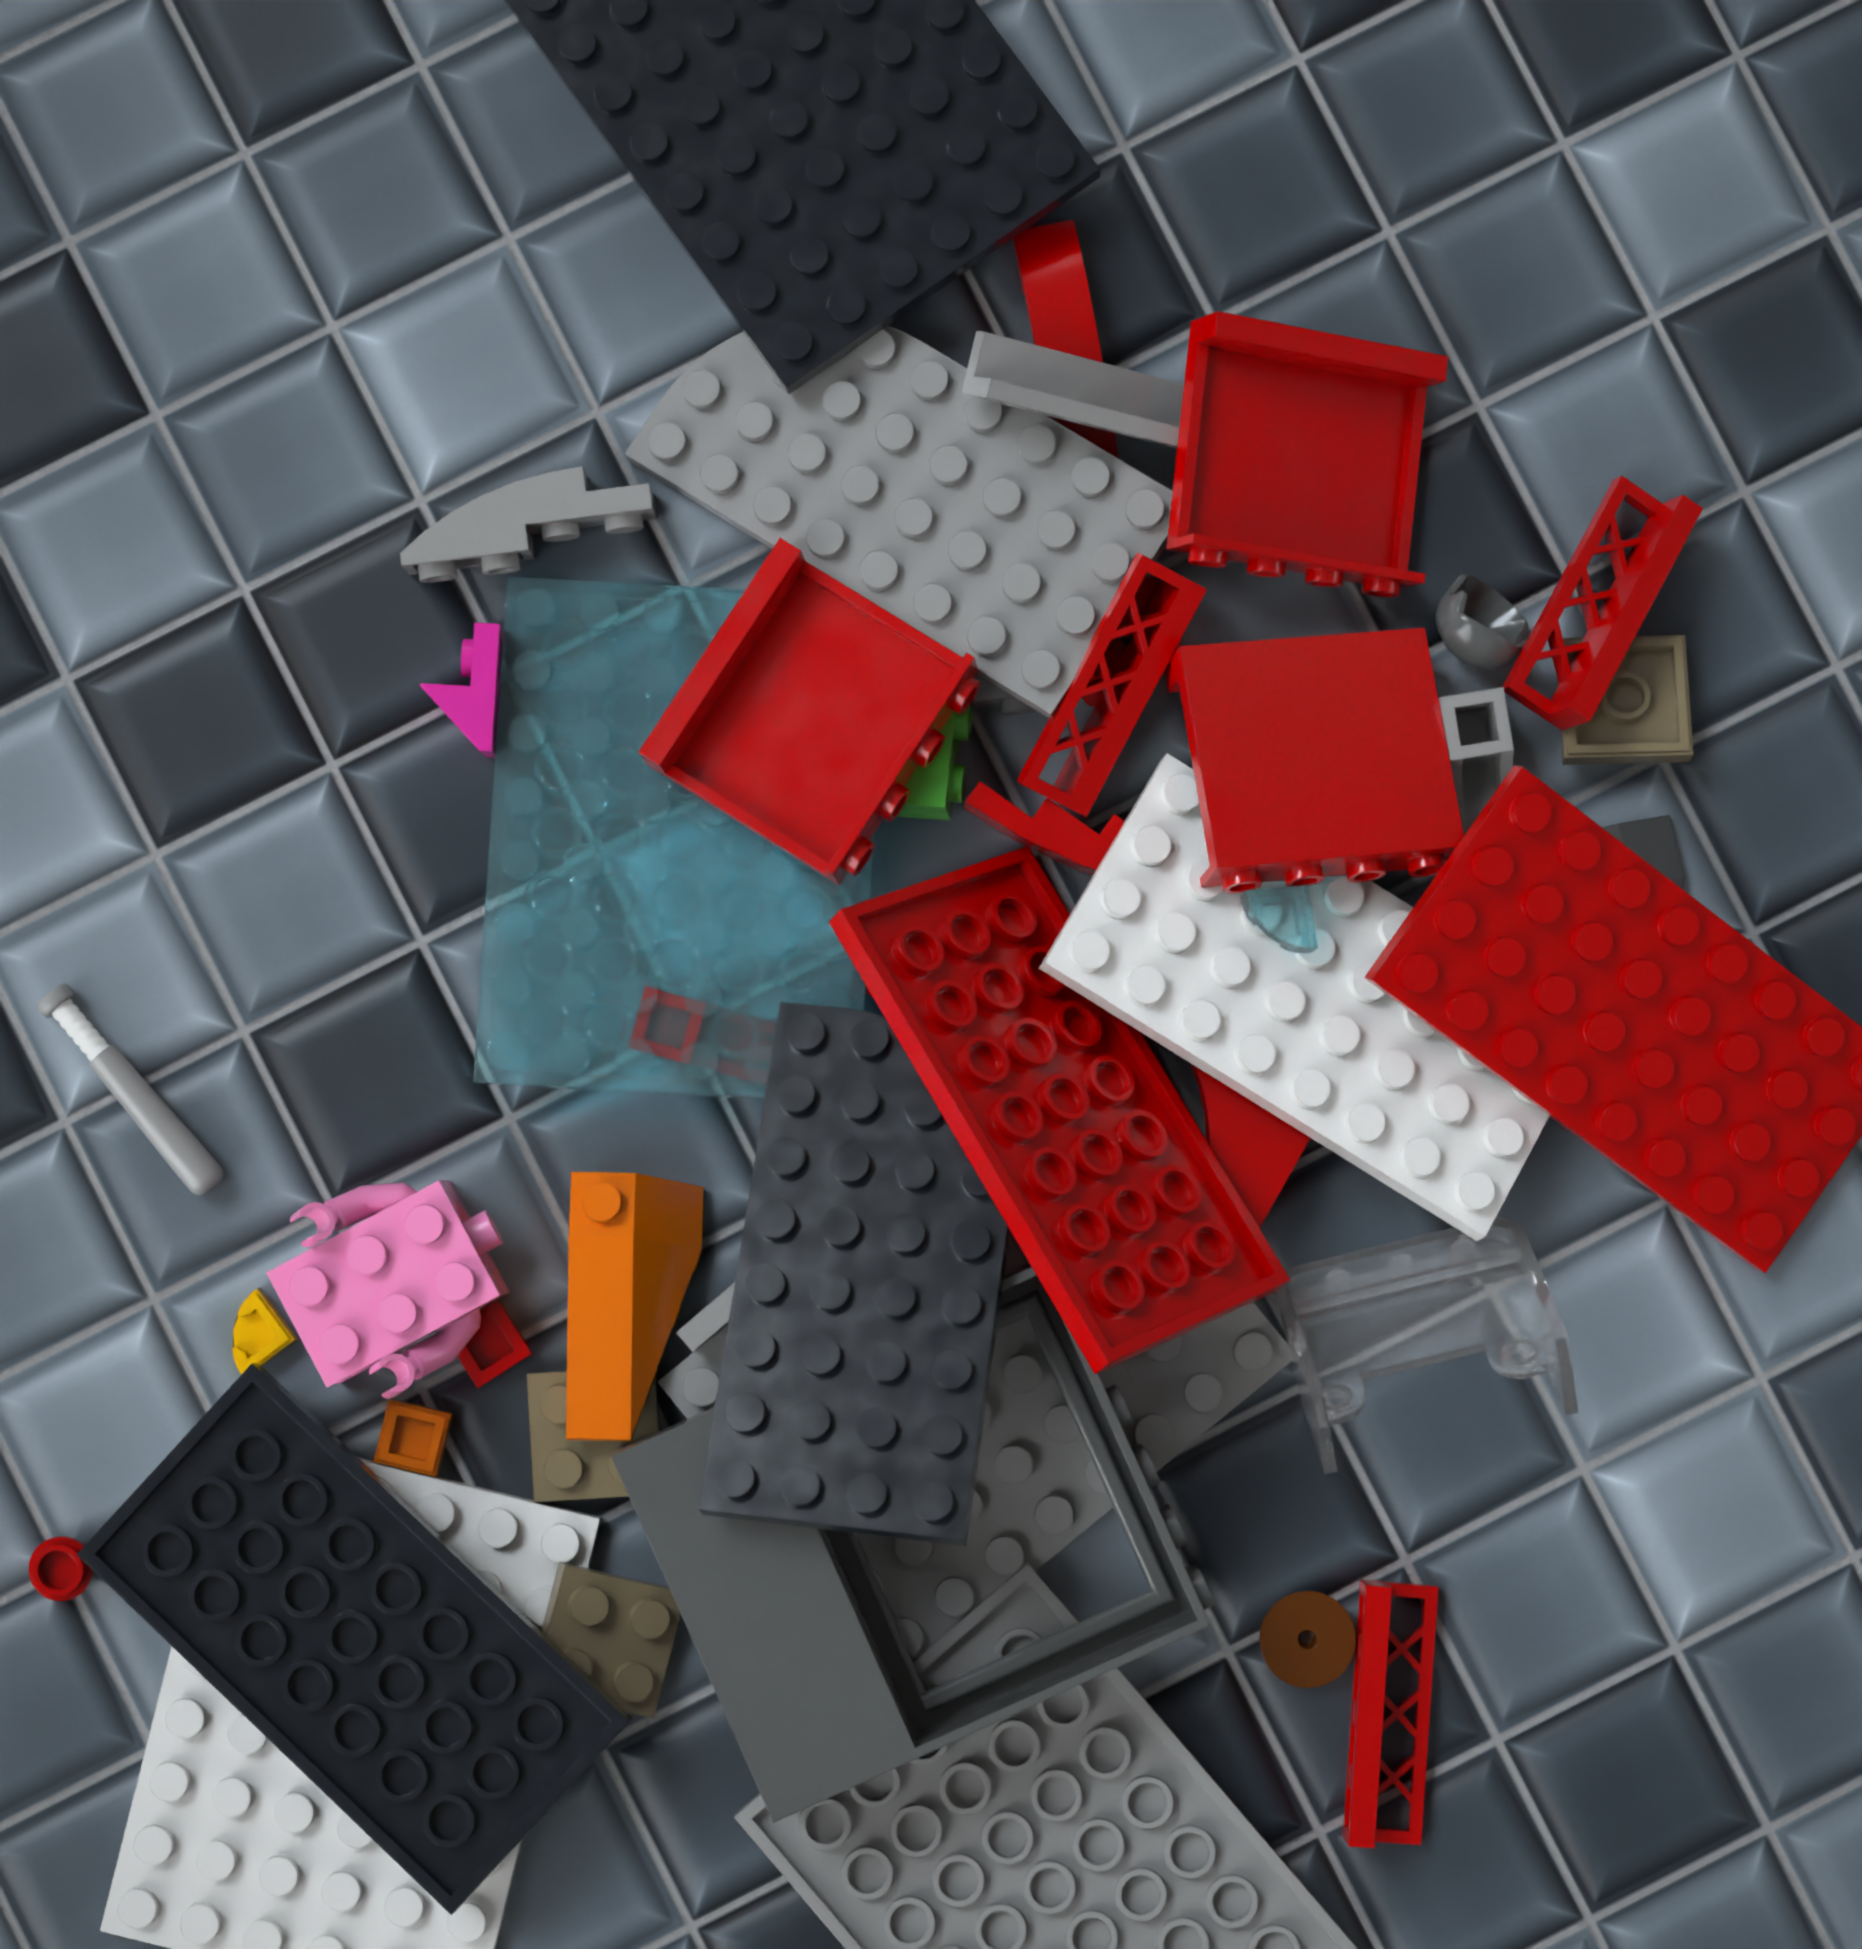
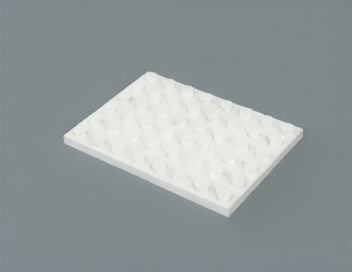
[100,1457,602,1949]

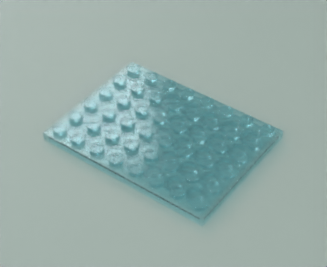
[473,577,874,1100]

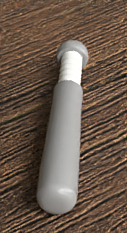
[37,983,223,1196]

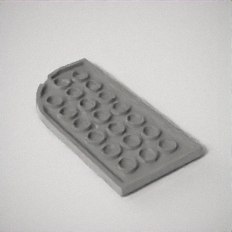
[625,326,1172,718]

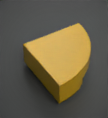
[232,1288,298,1375]

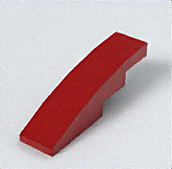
[963,781,1125,876]

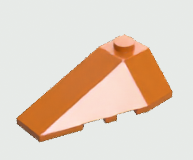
[566,1172,704,1442]

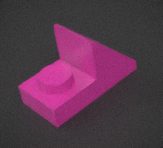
[420,622,507,758]

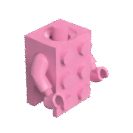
[266,1180,510,1399]

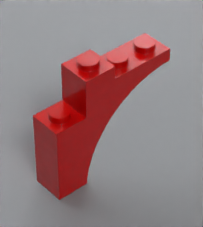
[1190,1063,1310,1228]

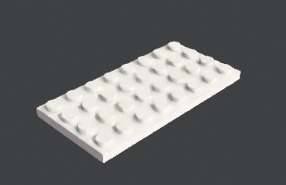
[1038,753,1549,1241]

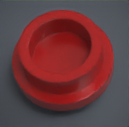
[28,1536,94,1601]

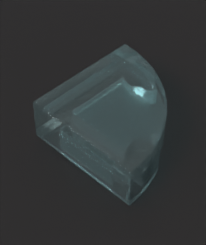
[1240,885,1318,953]

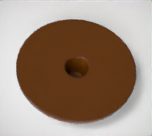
[1259,1591,1356,1688]

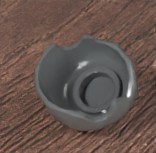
[1436,573,1529,670]

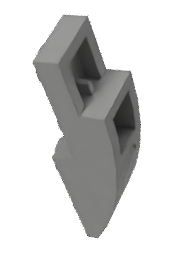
[400,466,657,583]

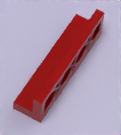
[1502,476,1703,731]
[1017,552,1207,818]
[1342,1579,1438,1849]

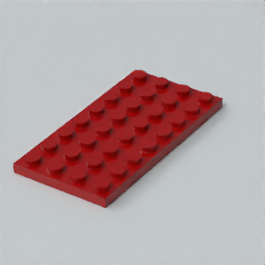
[1364,765,1862,1273]
[829,846,1290,1374]

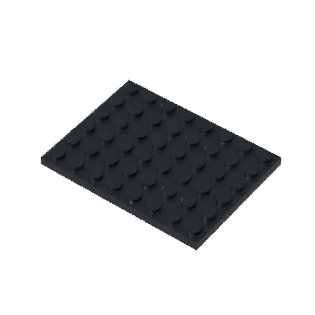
[504,0,1100,395]

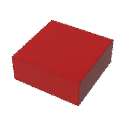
[457,1299,534,1389]

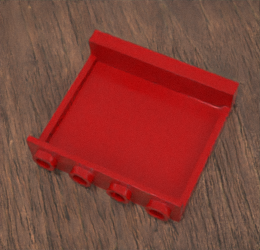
[1166,311,1448,597]
[638,538,981,886]
[1164,628,1464,894]

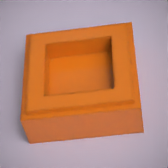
[373,1398,453,1477]

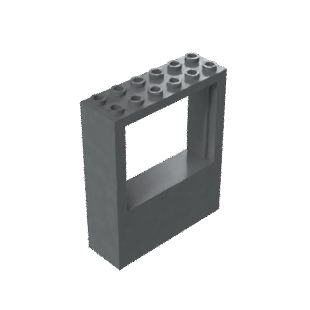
[611,1265,1215,1823]

